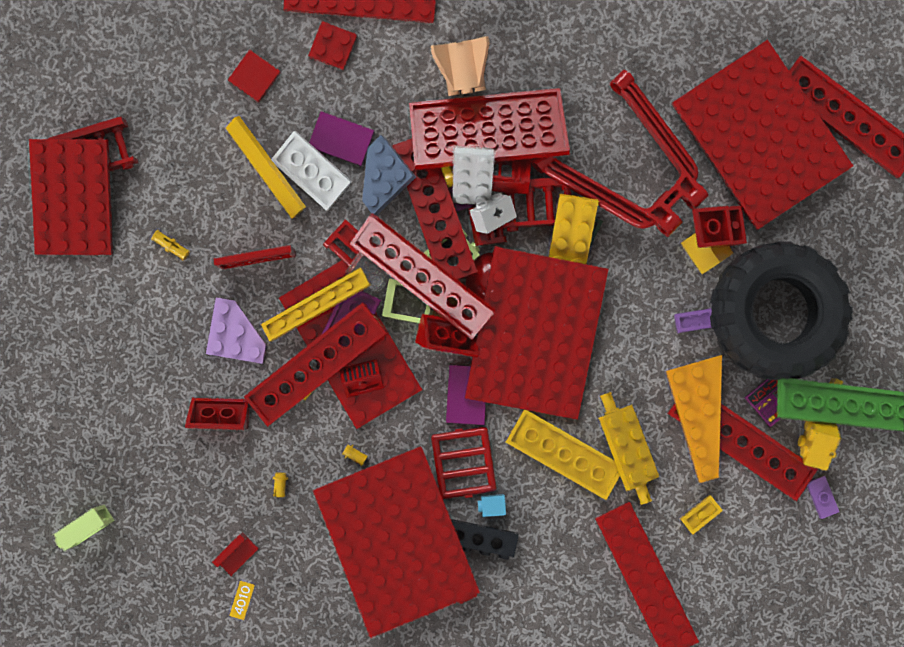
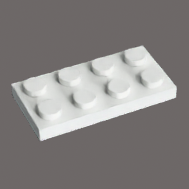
[271,131,352,211]
[453,147,495,204]

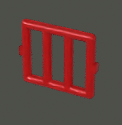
[431,427,497,499]

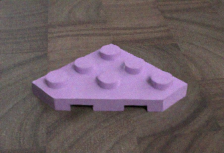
[206,298,267,364]

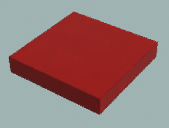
[227,50,281,103]

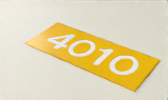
[229,581,255,620]

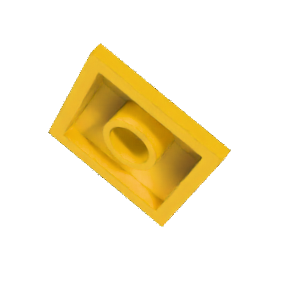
[681,233,733,274]

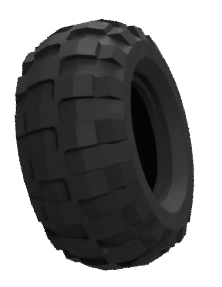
[710,241,853,380]

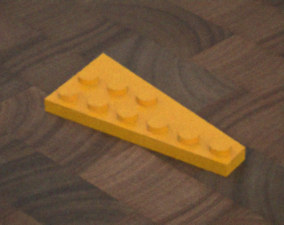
[665,355,722,483]

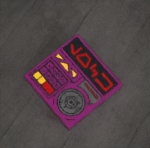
[744,379,781,427]

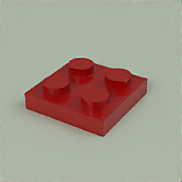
[308,21,357,71]

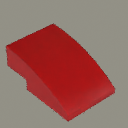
[692,206,747,248]

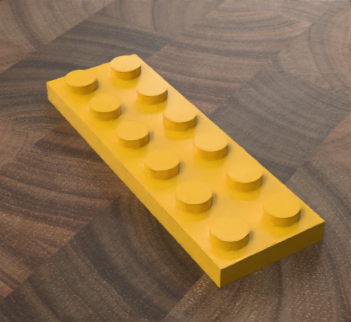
[506,410,620,500]

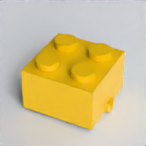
[798,421,841,470]

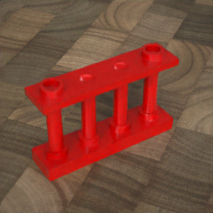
[48,116,139,171]
[503,178,572,232]

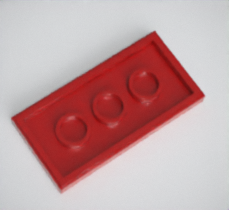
[213,245,296,270]

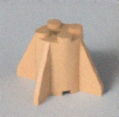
[431,36,489,96]

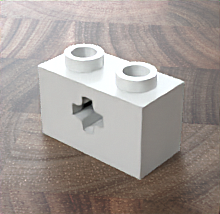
[470,193,517,234]

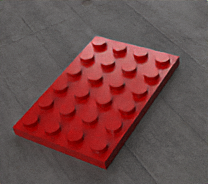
[29,139,113,255]

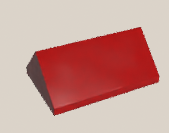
[415,314,479,358]
[185,398,249,430]

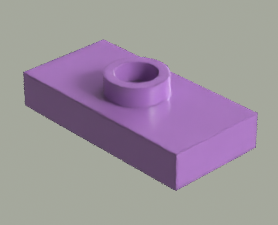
[674,308,712,333]
[807,475,839,519]

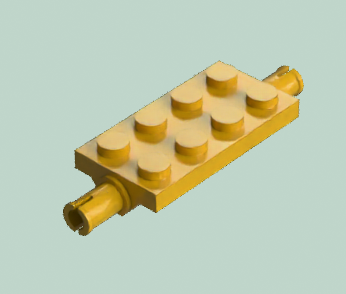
[599,392,660,505]

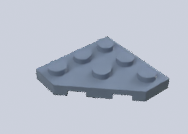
[362,135,416,216]

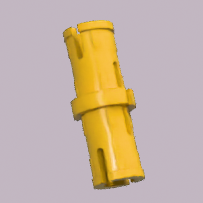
[151,230,190,261]

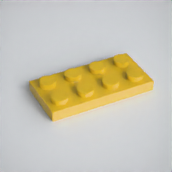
[548,194,598,264]

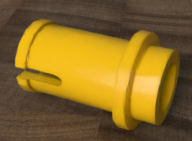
[342,444,368,466]
[273,472,288,497]

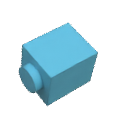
[478,494,506,517]

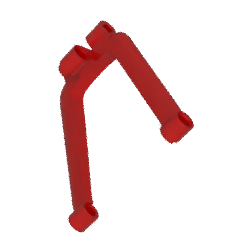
[531,70,709,237]

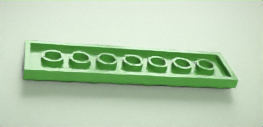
[777,378,904,432]

